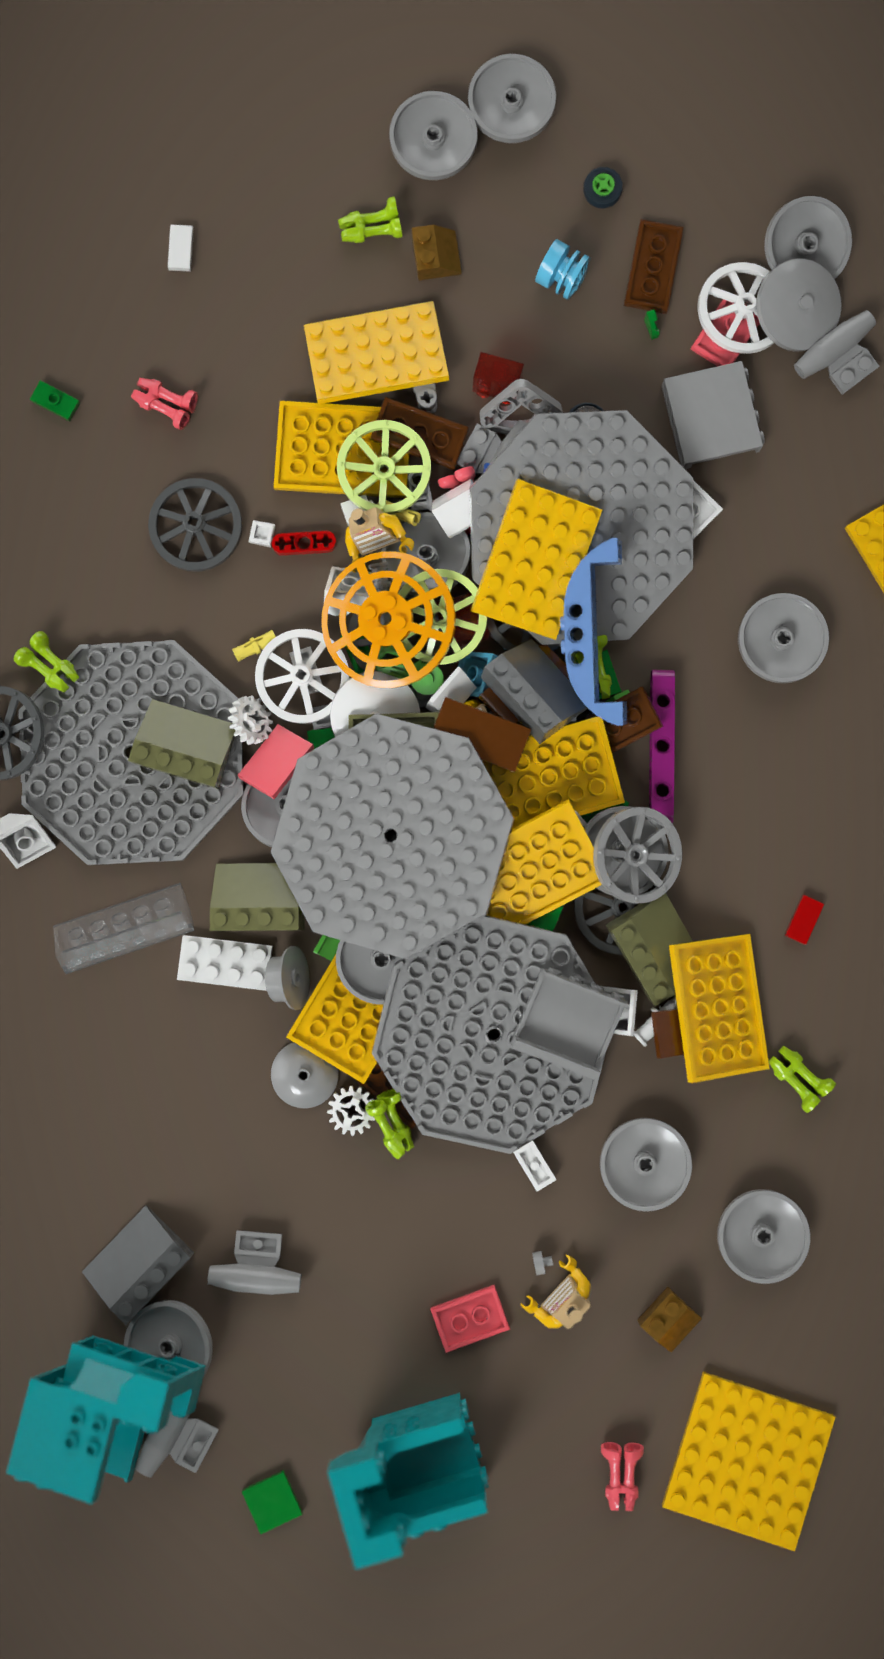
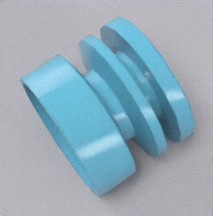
[535,239,591,300]

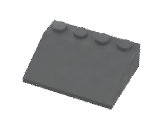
[481,639,587,744]
[82,1205,195,1325]

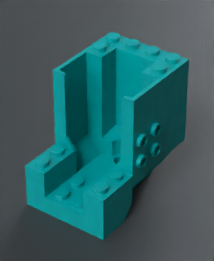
[6,1336,206,1504]
[328,1392,489,1570]

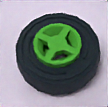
[583,167,623,209]

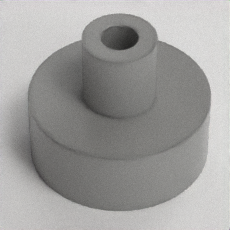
[532,1251,553,1276]

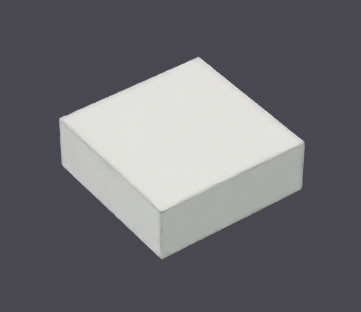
[249,520,276,547]

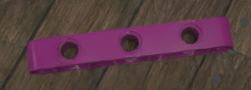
[649,670,675,823]

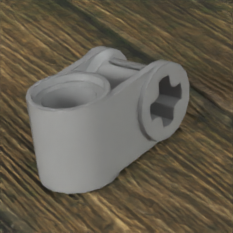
[413,383,437,414]
[408,473,433,511]

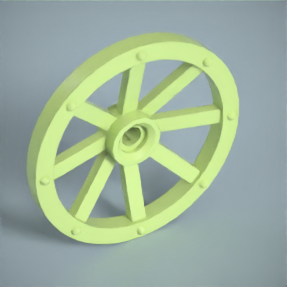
[337,420,431,514]
[398,569,487,665]

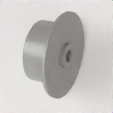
[265,946,310,1010]

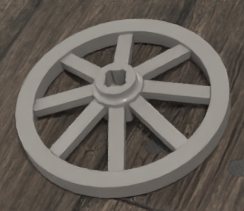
[593,807,682,903]

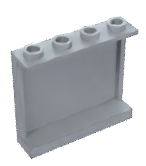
[662,361,765,469]
[510,967,630,1081]

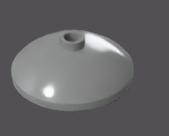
[271,1042,339,1108]

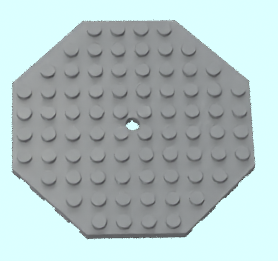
[469,410,693,645]
[19,640,244,865]
[271,714,514,959]
[372,915,606,1154]

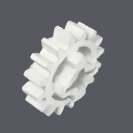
[228,695,273,745]
[327,1085,375,1136]

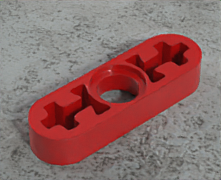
[272,531,337,556]

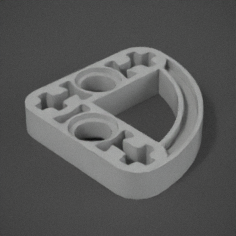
[479,379,563,434]

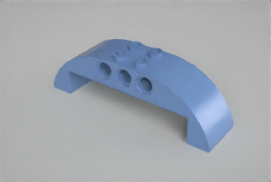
[560,538,627,726]

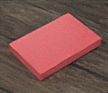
[691,299,760,366]
[238,724,314,799]
[430,1285,510,1353]

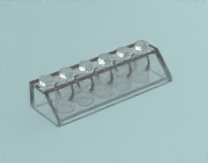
[53,883,194,974]

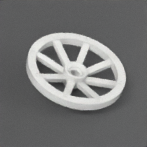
[698,262,774,354]
[255,629,350,724]

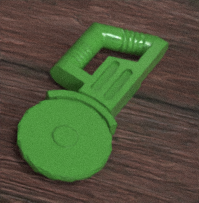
[366,646,444,695]

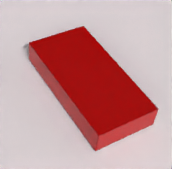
[784,895,824,945]

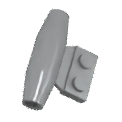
[794,310,879,395]
[457,420,528,474]
[208,1230,301,1295]
[135,1411,218,1478]

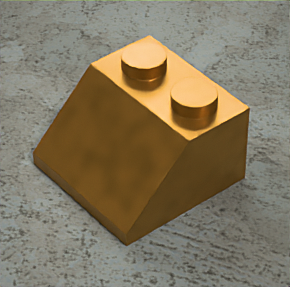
[412,225,462,281]
[637,1287,702,1352]

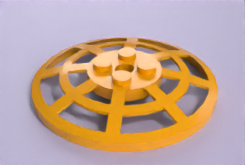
[322,551,456,688]

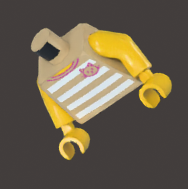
[345,508,414,573]
[521,1255,591,1329]

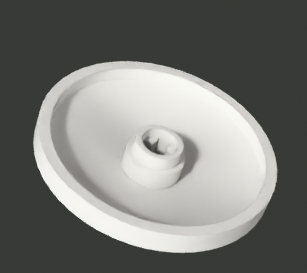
[330,671,420,737]

